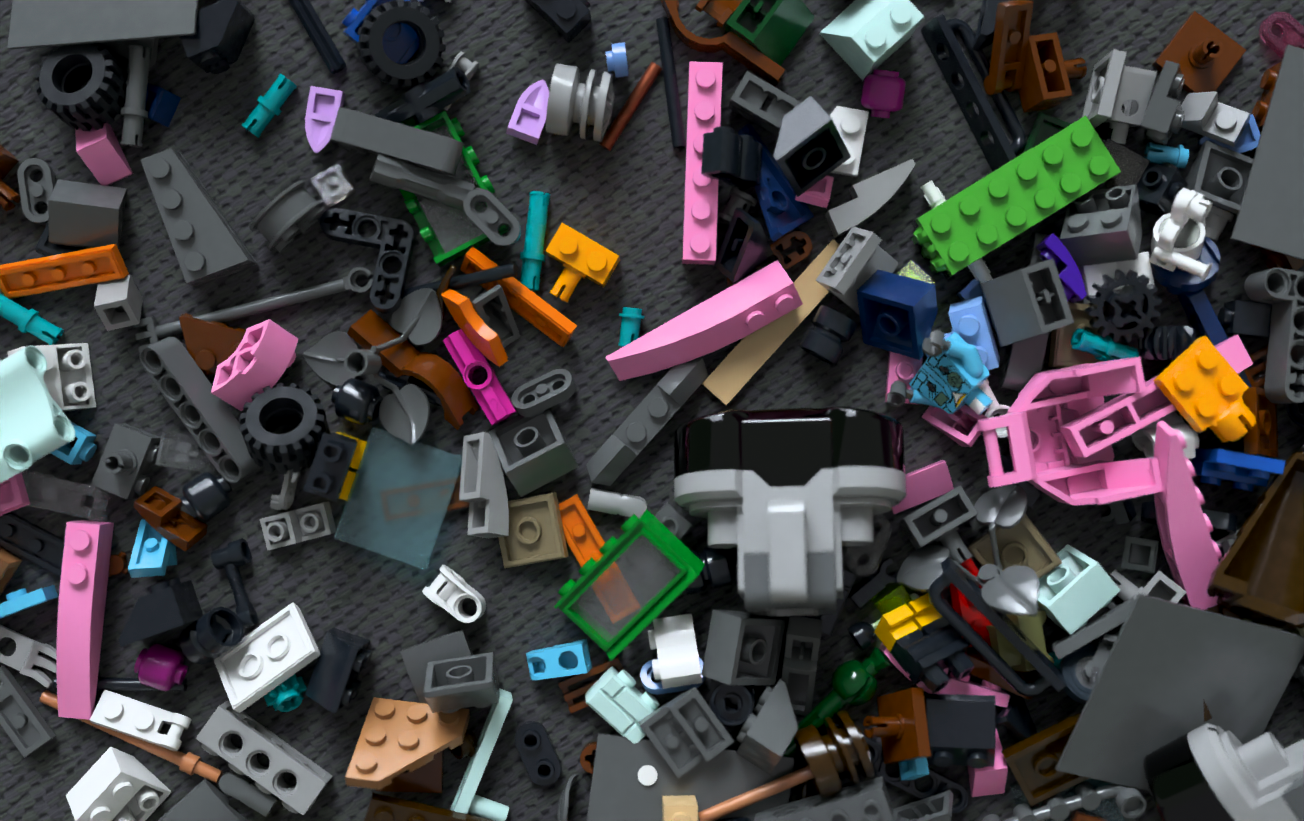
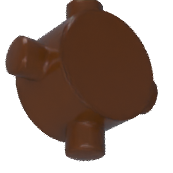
[108,551,129,577]

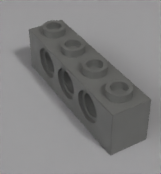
[754,776,893,821]

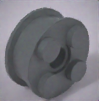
[249,180,325,253]

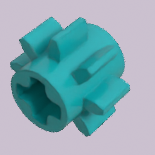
[264,674,307,712]

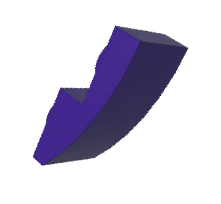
[1036,233,1087,303]

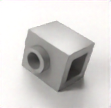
[94,275,143,331]

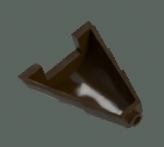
[1207,452,1304,631]

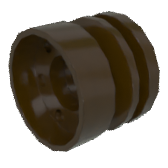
[793,710,875,799]

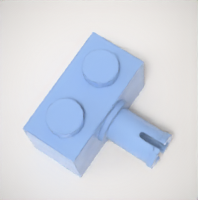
[926,296,1000,370]

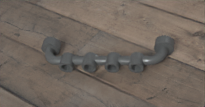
[982,782,1147,821]

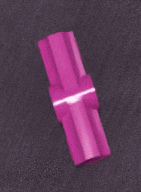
[442,329,517,426]

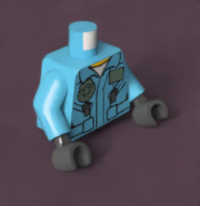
[887,330,993,415]

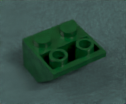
[724,0,815,66]

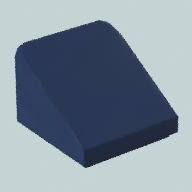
[145,83,181,127]

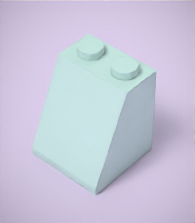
[819,0,924,81]

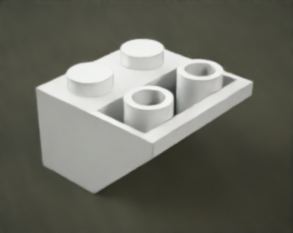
[7,343,96,412]
[66,747,171,821]

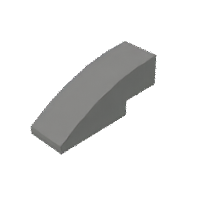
[825,159,915,238]
[459,432,509,538]

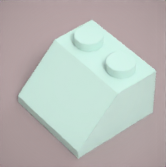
[1038,544,1121,635]

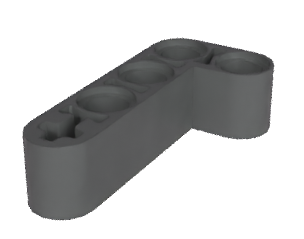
[330,107,464,176]
[1244,268,1304,404]

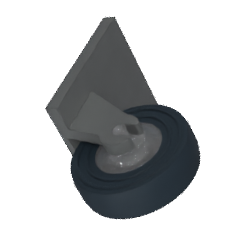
[1059,631,1120,705]

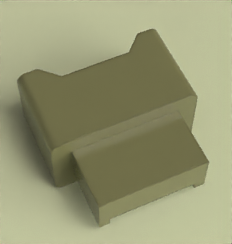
[986,610,1054,672]

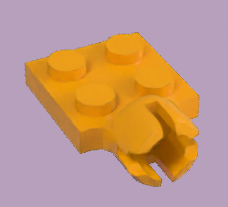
[1153,336,1256,443]

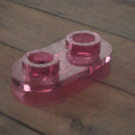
[1259,12,1304,59]

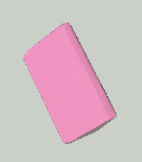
[891,460,954,514]

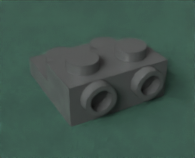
[1140,60,1185,145]

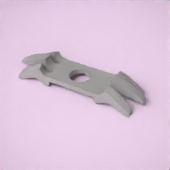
[0,625,57,688]

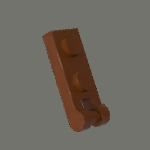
[984,0,1033,95]

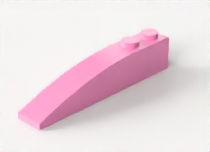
[606,260,803,381]
[56,520,114,720]

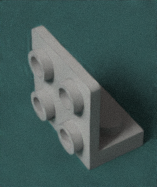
[816,226,898,315]

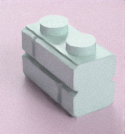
[585,666,660,744]

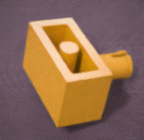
[546,223,620,303]

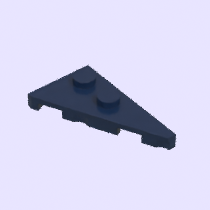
[738,123,814,242]

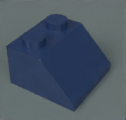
[856,269,938,360]

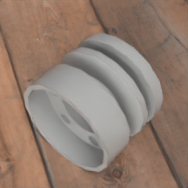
[546,63,615,142]

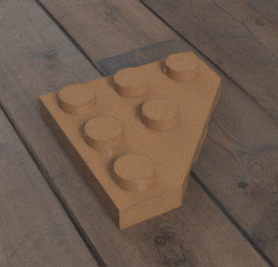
[345,697,470,790]

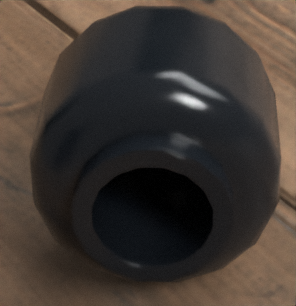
[331,378,383,425]
[180,472,232,520]

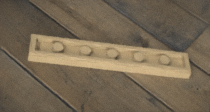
[702,239,839,406]

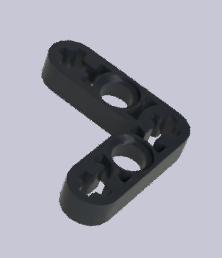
[320,208,415,314]

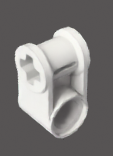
[422,565,486,623]

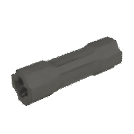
[369,153,474,211]

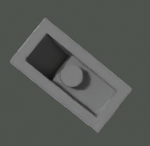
[1181,91,1250,147]

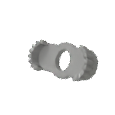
[270,467,302,510]

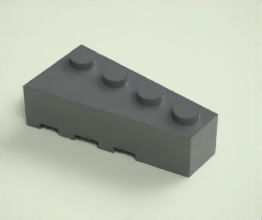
[140,148,258,287]

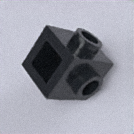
[1135,162,1188,216]

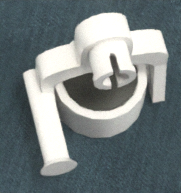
[1149,188,1212,282]

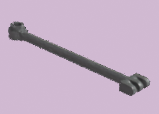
[133,267,374,354]

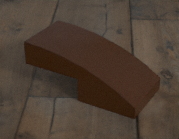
[133,486,208,552]

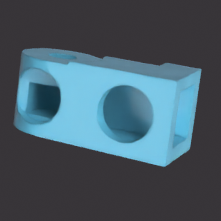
[526,639,592,680]

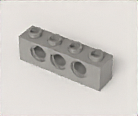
[195,700,333,815]

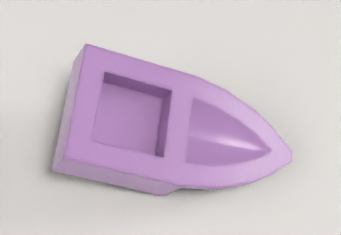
[506,80,549,145]
[305,86,345,153]

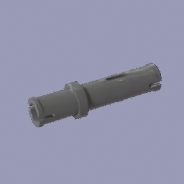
[120,45,151,148]

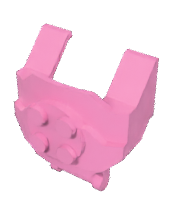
[977,357,1163,506]

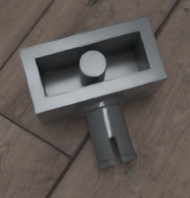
[91,423,162,499]
[899,485,978,564]

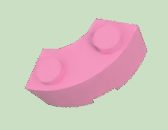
[211,319,298,411]

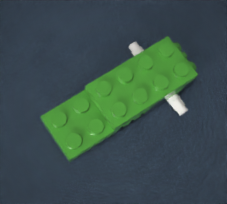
[912,115,1121,284]

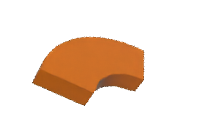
[441,289,508,367]

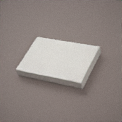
[214,602,321,713]

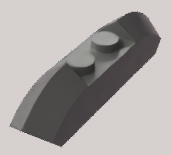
[586,357,708,486]

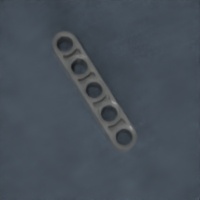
[999,232,1060,392]
[139,337,261,483]

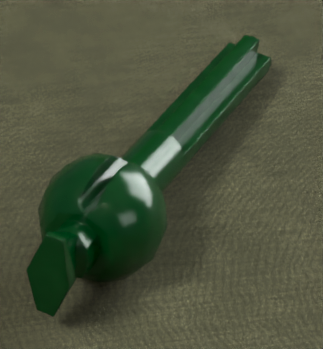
[782,647,890,757]

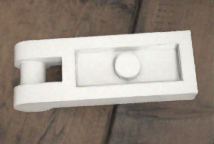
[90,689,192,751]

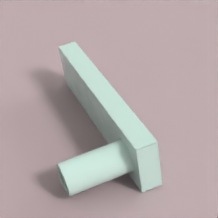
[450,688,513,821]

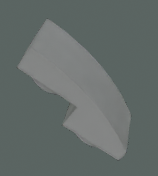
[260,501,337,551]

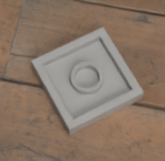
[1081,49,1127,129]

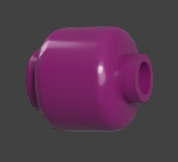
[861,69,906,118]
[134,643,188,692]

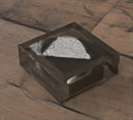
[310,163,356,208]

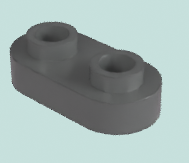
[17,158,56,225]
[463,188,521,247]
[511,369,576,417]

